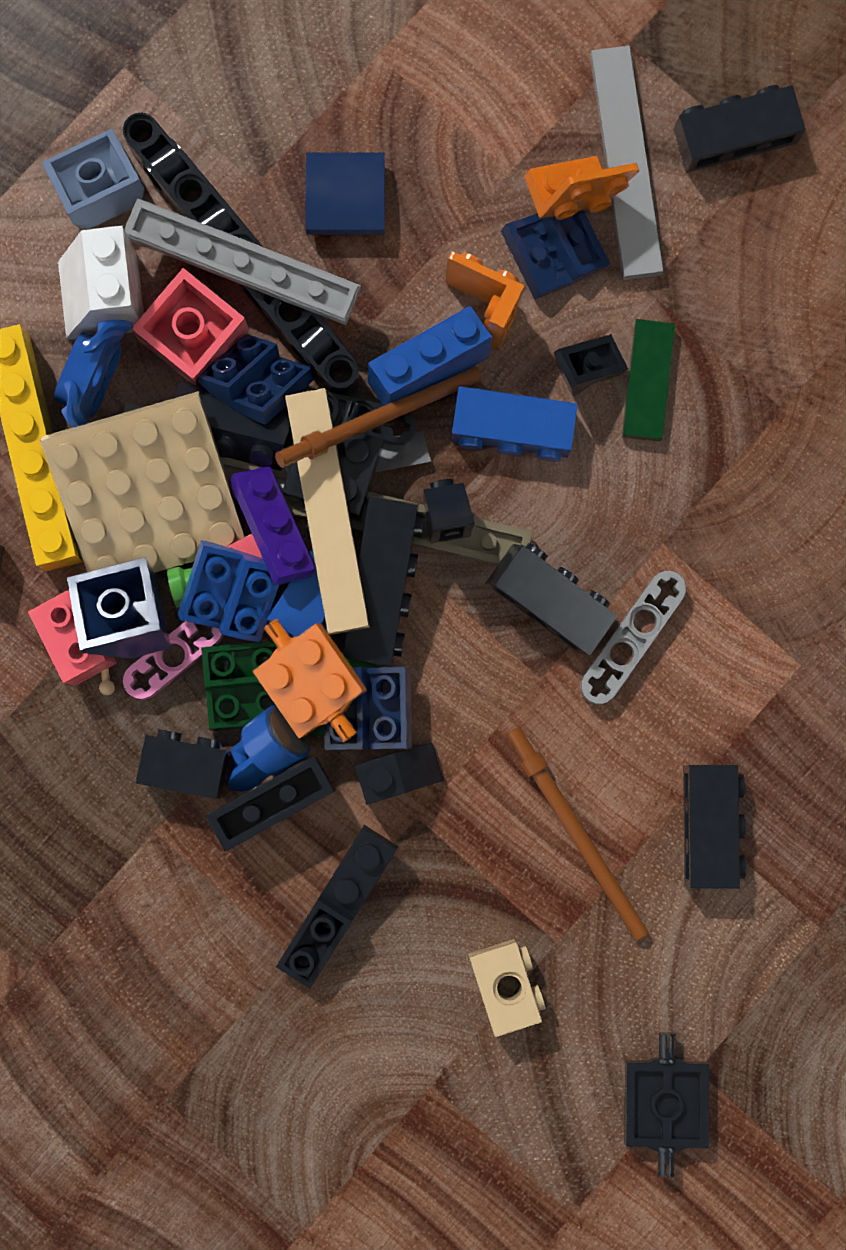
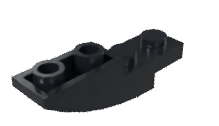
[276,825,399,989]

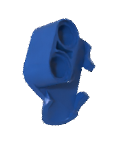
[54,320,133,428]

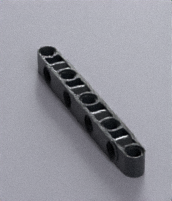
[123,112,360,396]

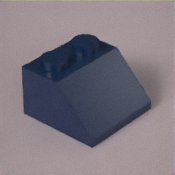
[67,557,171,658]

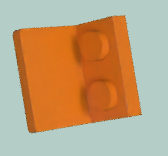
[524,156,639,220]
[446,252,525,351]

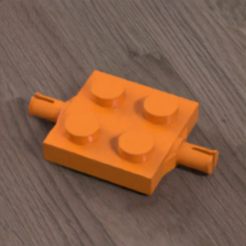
[253,619,367,743]

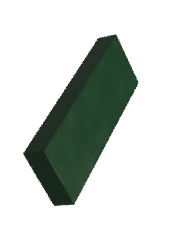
[621,319,675,442]

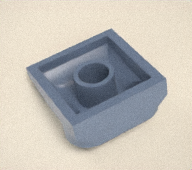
[42,128,144,229]

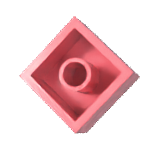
[132,268,249,386]

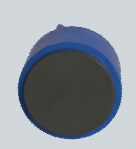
[227,705,310,791]

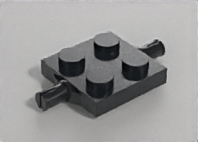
[282,401,384,532]
[624,1032,709,1177]

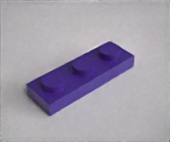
[230,466,316,585]

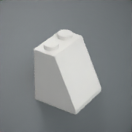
[58,226,144,340]

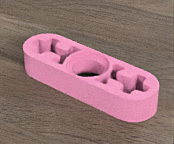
[123,621,223,700]

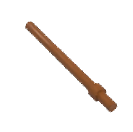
[275,366,482,468]
[506,726,649,941]

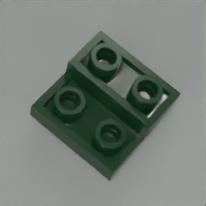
[201,641,277,731]

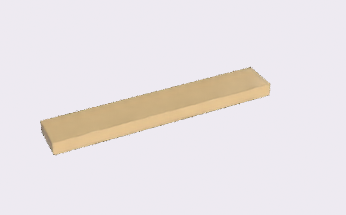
[285,388,370,635]

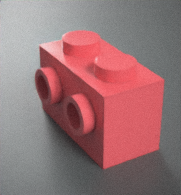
[28,590,117,686]

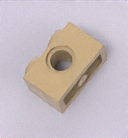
[468,939,546,1037]

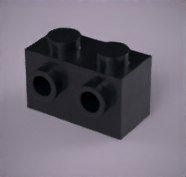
[136,729,230,799]

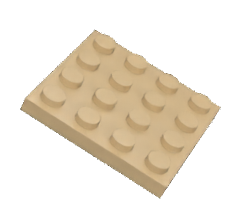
[40,391,246,573]

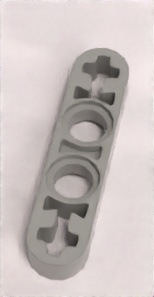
[580,571,686,705]

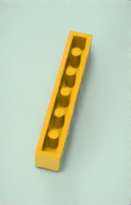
[0,324,84,572]

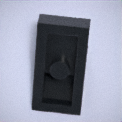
[554,334,628,396]

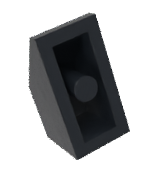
[423,479,474,544]
[355,743,444,805]

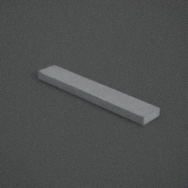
[590,46,663,280]
[124,198,361,325]

